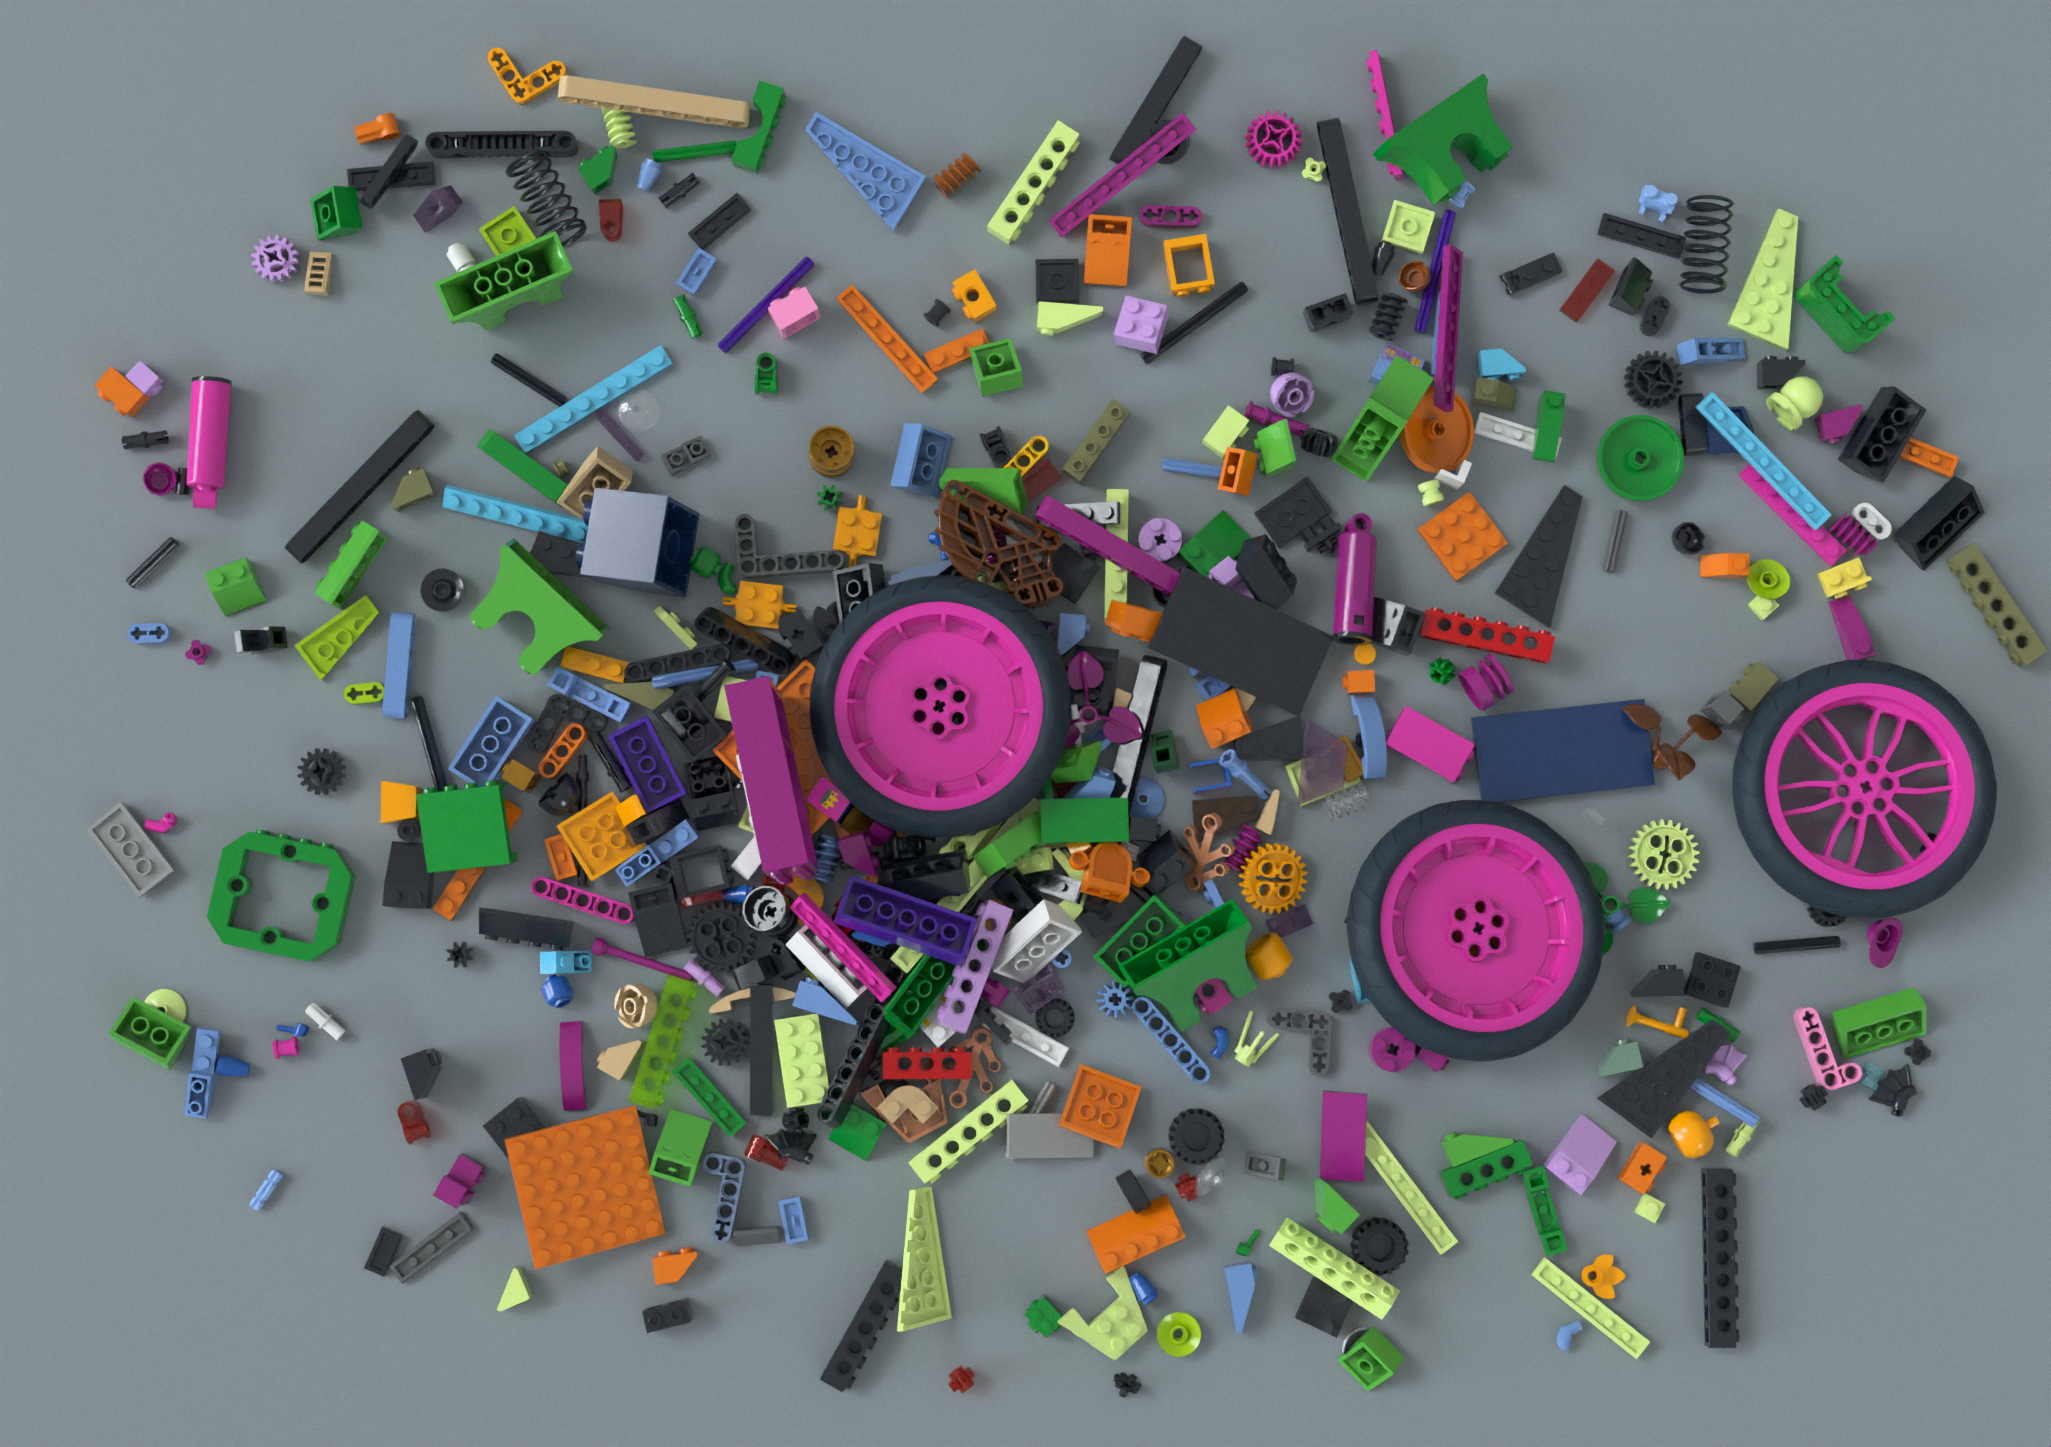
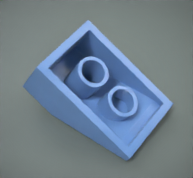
[792,977,859,1025]

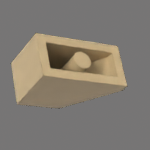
[597,1040,644,1081]

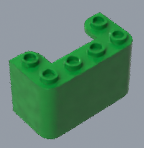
[1795,255,1896,354]

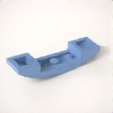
[547,666,631,723]
[1351,693,1387,780]

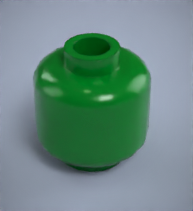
[689,547,723,579]

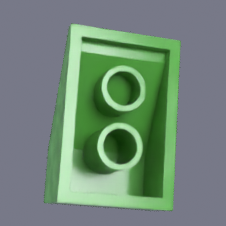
[1253,419,1296,477]

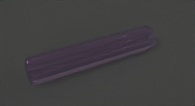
[594,408,644,461]

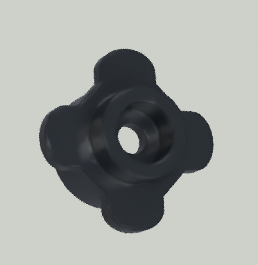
[1329,990,1353,1013]
[1904,1039,1931,1065]

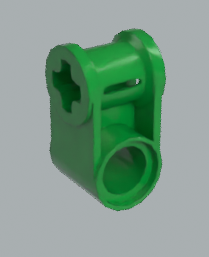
[755,352,778,395]

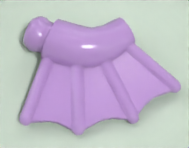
[1703,1044,1747,1086]

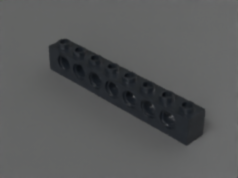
[1701,1168,1740,1348]

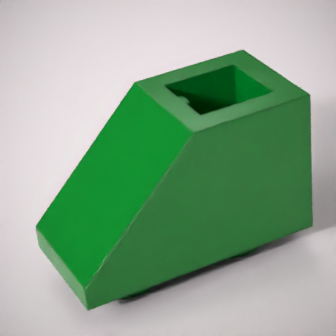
[577,145,618,195]

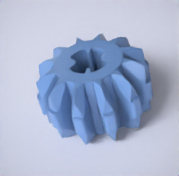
[1096,981,1134,1018]

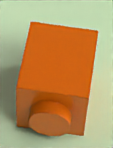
[1342,670,1375,695]

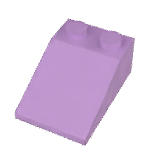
[1542,1114,1617,1195]

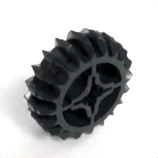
[1624,351,1683,409]

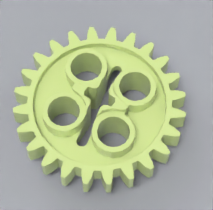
[1627,819,1700,890]

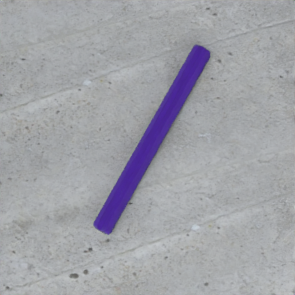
[1414,210,1456,333]
[718,257,814,353]

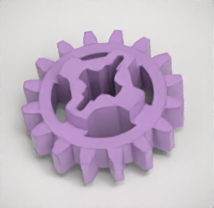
[251,235,300,283]

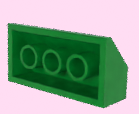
[883,954,956,1036]

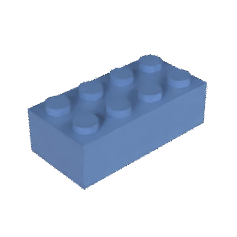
[448,696,536,786]

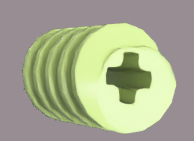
[601,108,637,148]

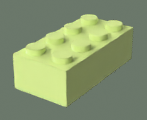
[774,1013,830,1108]

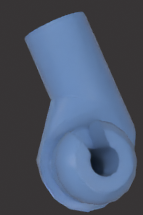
[1556,1320,1583,1351]

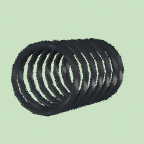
[505,150,587,247]
[1679,195,1734,293]

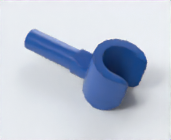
[276,1023,309,1037]

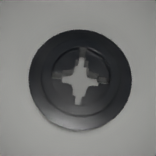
[860,942,894,960]

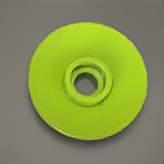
[1747,559,1790,600]
[1157,1312,1201,1357]

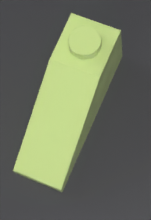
[1037,302,1103,336]

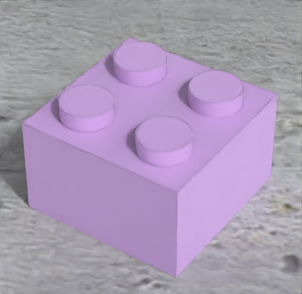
[1114,296,1169,354]

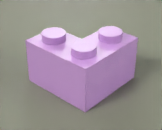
[1209,556,1256,600]

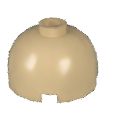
[614,984,658,1029]

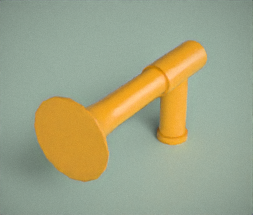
[1626,1005,1688,1039]

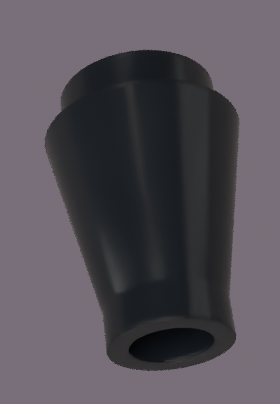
[1372,242,1395,276]

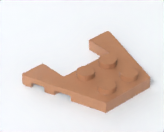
[860,1058,948,1143]

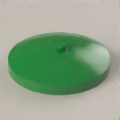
[1596,415,1684,502]

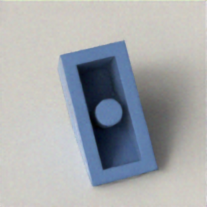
[1057,613,1090,657]

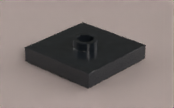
[1035,259,1079,303]

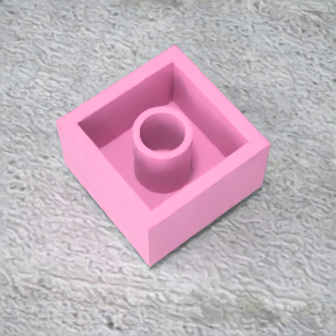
[768,287,821,339]

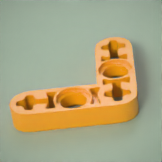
[488,48,567,105]

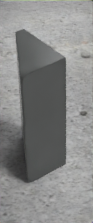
[733,1226,780,1246]

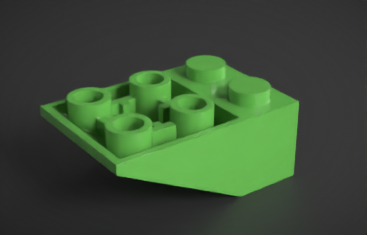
[648,1109,713,1187]

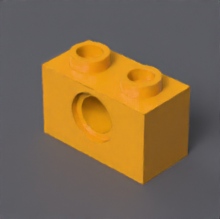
[951,269,997,323]

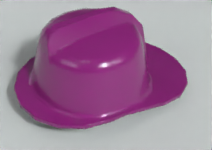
[1866,917,1903,968]

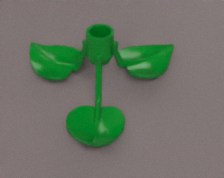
[1583,862,1670,956]

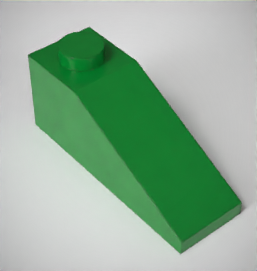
[1533,390,1566,463]

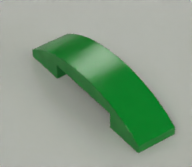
[1522,1165,1568,1257]

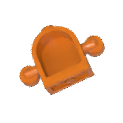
[1069,843,1150,903]

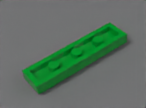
[672,1057,747,1138]

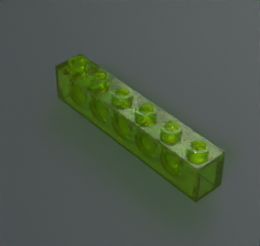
[628,974,698,1109]

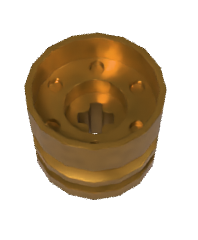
[809,425,854,478]

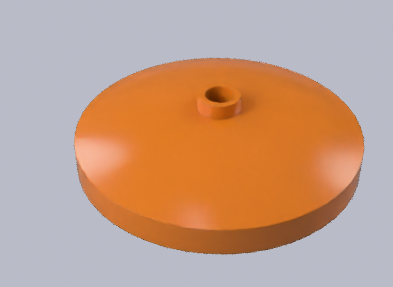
[1399,386,1474,473]

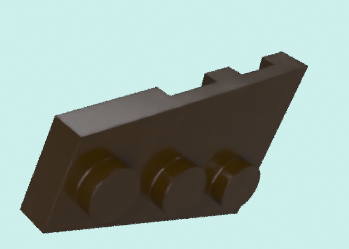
[1192,796,1259,842]

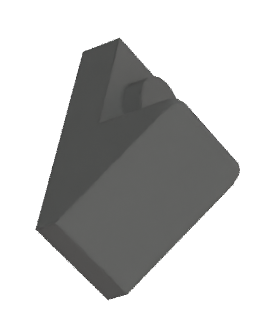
[1244,1152,1286,1181]

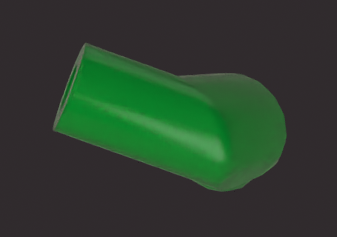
[718,562,736,595]

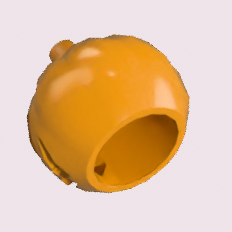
[1668,1111,1720,1159]

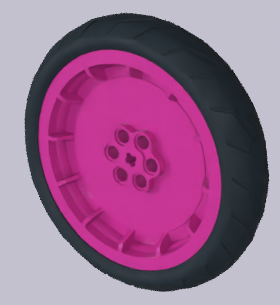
[810,576,1071,838]
[1347,800,1604,1062]

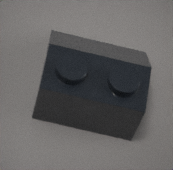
[1608,257,1653,316]
[1137,830,1197,894]
[1631,965,1684,997]
[400,1048,442,1101]

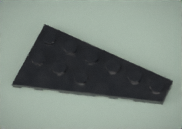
[1494,485,1583,628]
[1597,1019,1730,1139]

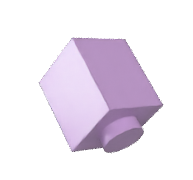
[125,361,165,397]

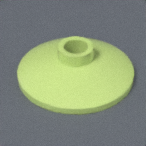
[145,989,187,1022]

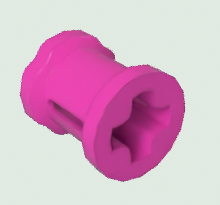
[272,1036,300,1059]

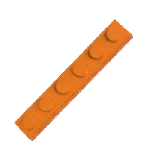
[836,285,938,394]
[432,798,524,921]

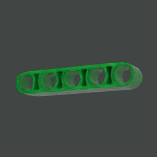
[477,429,568,508]

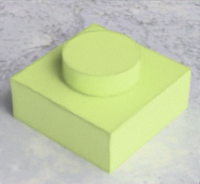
[1747,596,1779,620]
[1634,1193,1665,1223]

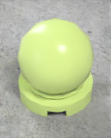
[1766,376,1823,431]

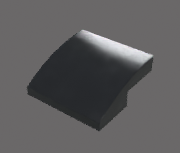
[859,1055,910,1116]

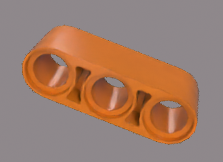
[539,724,588,779]

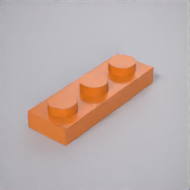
[924,328,989,374]
[1898,437,1959,478]

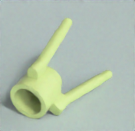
[1234,1010,1280,1067]

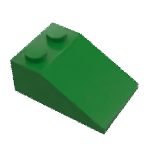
[1177,510,1251,578]

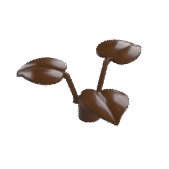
[1622,704,1722,781]

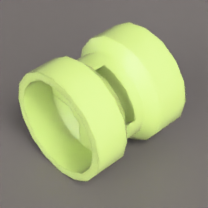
[1418,479,1444,507]

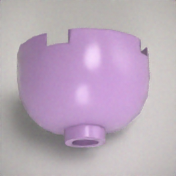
[1270,372,1315,417]

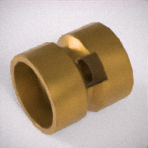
[1144,1148,1175,1179]

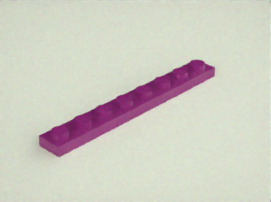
[1048,112,1197,238]
[1433,244,1463,413]

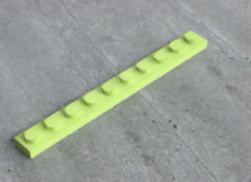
[890,798,1040,973]

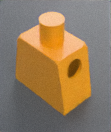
[381,781,421,824]

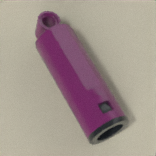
[1332,513,1377,646]

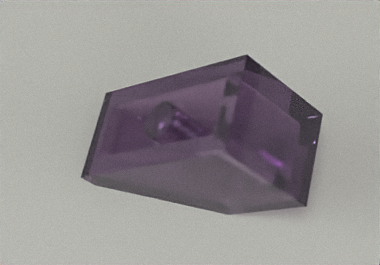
[413,185,463,232]

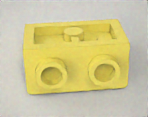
[1817,557,1872,599]

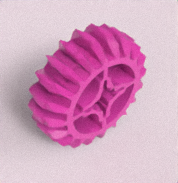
[1245,110,1303,169]

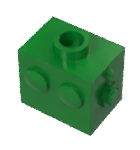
[1024,1294,1063,1338]

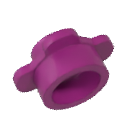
[185,640,211,665]

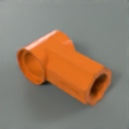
[354,113,400,145]

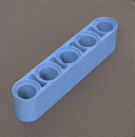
[382,612,416,719]
[1132,997,1210,1084]

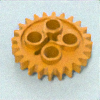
[1239,843,1308,914]

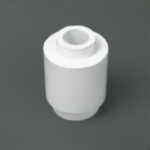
[446,243,476,273]

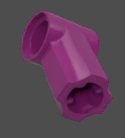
[965,967,1011,1008]

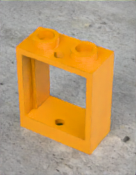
[1163,234,1215,297]

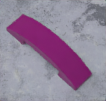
[559,1021,586,1110]

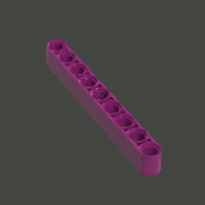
[1035,496,1180,596]

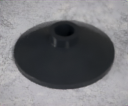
[420,568,464,612]

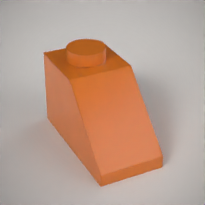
[1700,553,1750,578]

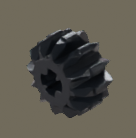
[1301,428,1338,457]

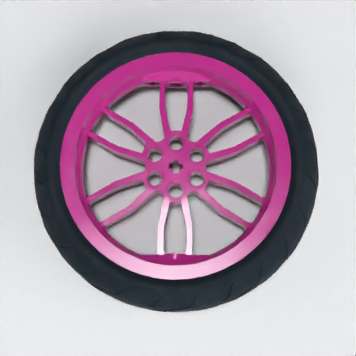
[1732,659,1997,918]

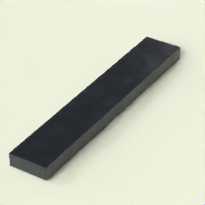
[750,984,773,1115]

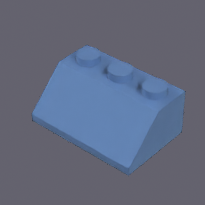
[890,423,952,498]

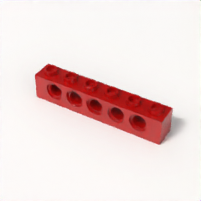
[1420,607,1555,665]

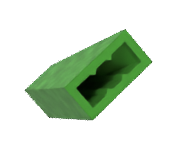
[939,468,1028,515]

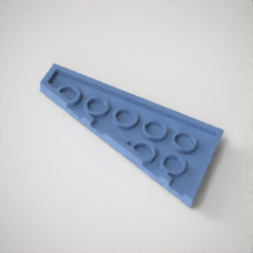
[805,112,926,232]

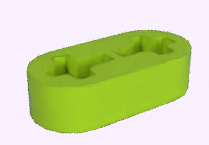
[344,682,384,705]

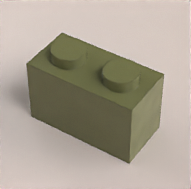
[1728,661,1779,713]

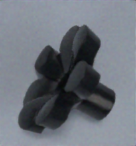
[1114,1372,1142,1398]

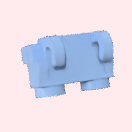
[1638,185,1678,223]

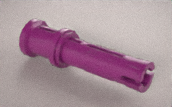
[1244,401,1310,436]

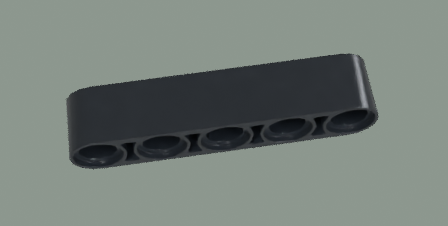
[694,607,796,675]
[624,644,731,683]

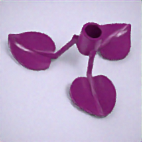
[1065,651,1142,747]

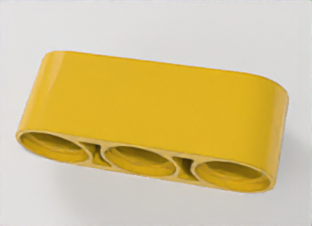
[1003,436,1049,479]

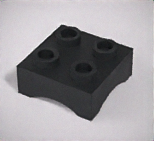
[1051,543,1100,604]
[1684,952,1741,1008]
[1295,1277,1353,1338]

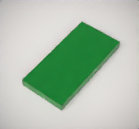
[1040,798,1129,844]

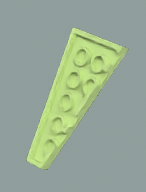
[1727,208,1798,351]
[897,1186,952,1332]

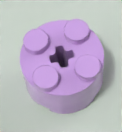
[1137,518,1182,563]

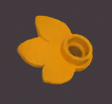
[1581,1254,1626,1299]

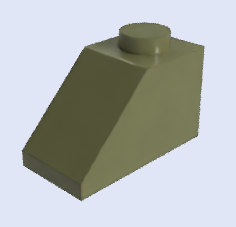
[1471,377,1517,410]
[391,468,437,512]

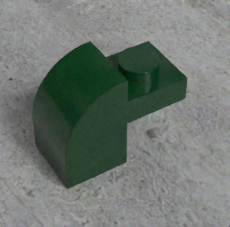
[1151,730,1180,774]

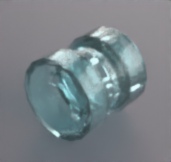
[1857,1062,1886,1092]

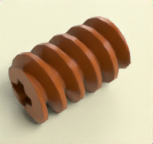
[934,153,981,200]

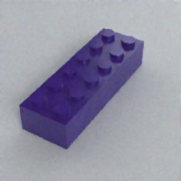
[834,875,977,966]

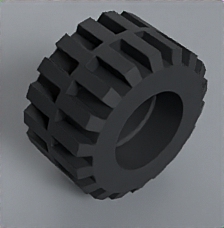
[1168,1108,1225,1165]
[1350,1217,1409,1275]

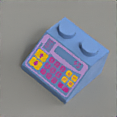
[1368,342,1425,385]

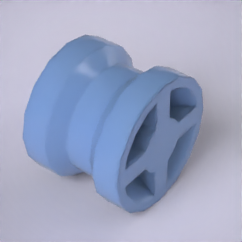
[1605,907,1631,933]

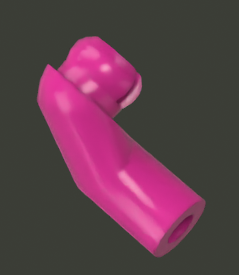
[144,812,177,833]

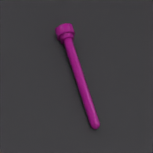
[591,937,694,981]

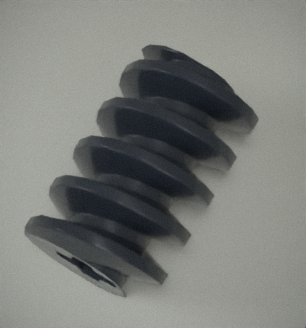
[1369,293,1409,341]

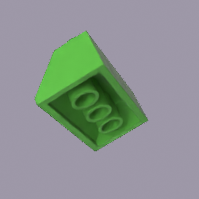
[315,521,388,609]
[1832,987,1927,1060]
[1314,1177,1360,1235]

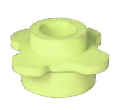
[1302,158,1326,182]

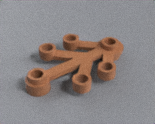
[1183,813,1235,891]
[943,1026,1001,1108]

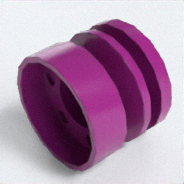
[1458,654,1514,712]

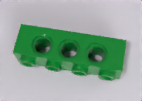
[1439,1139,1533,1200]

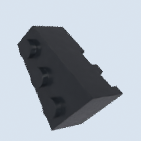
[530,530,585,577]
[1234,715,1302,761]

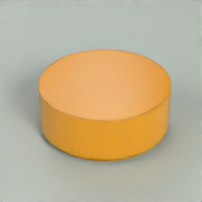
[1354,644,1376,665]

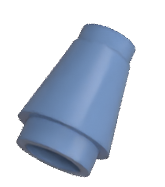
[637,158,662,192]

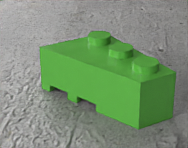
[972,811,1042,878]

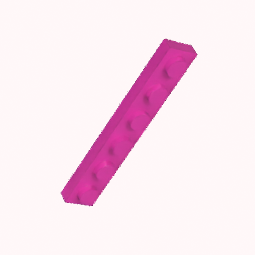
[1366,50,1404,180]
[1738,464,1847,566]
[789,892,897,1003]

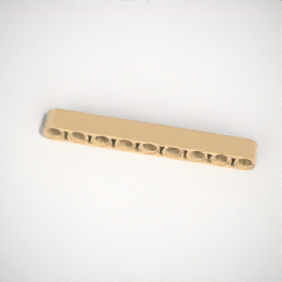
[558,75,751,128]

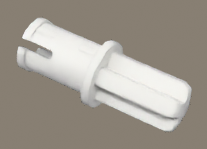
[305,1003,346,1041]

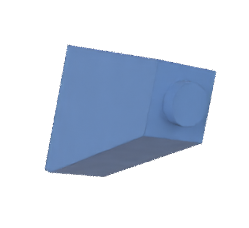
[1062,768,1116,799]

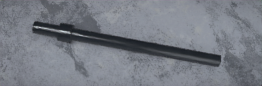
[576,755,589,886]

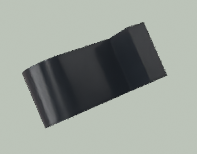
[731,954,779,991]

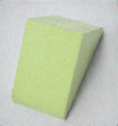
[497,1266,533,1311]

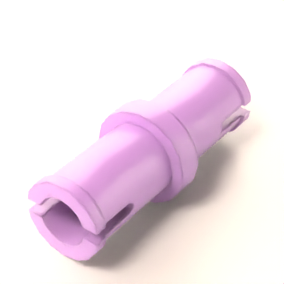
[683,958,725,997]

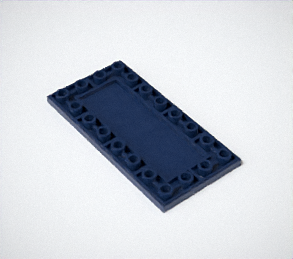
[1471,699,1655,802]

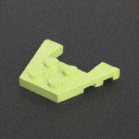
[1057,1266,1148,1360]

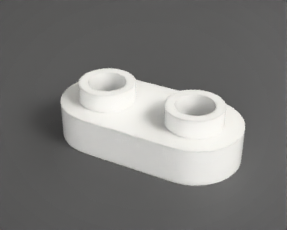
[1852,503,1892,540]

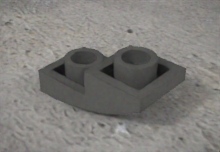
[661,436,711,476]

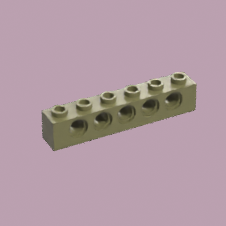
[1946,543,2048,668]

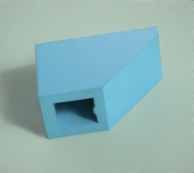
[1477,348,1526,381]
[540,951,592,974]

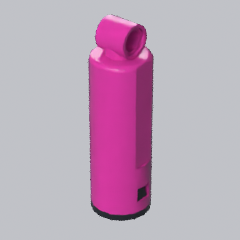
[187,376,232,509]

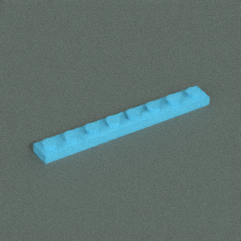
[514,345,673,455]
[1695,392,1831,530]
[442,485,588,543]

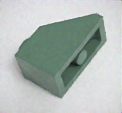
[1595,1038,1644,1077]

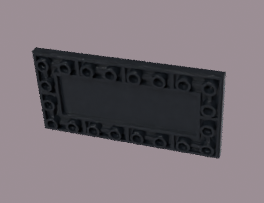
[1147,567,1333,716]

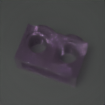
[1014,965,1066,1015]

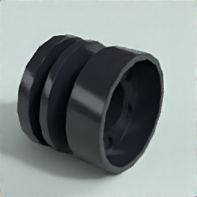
[742,886,798,938]

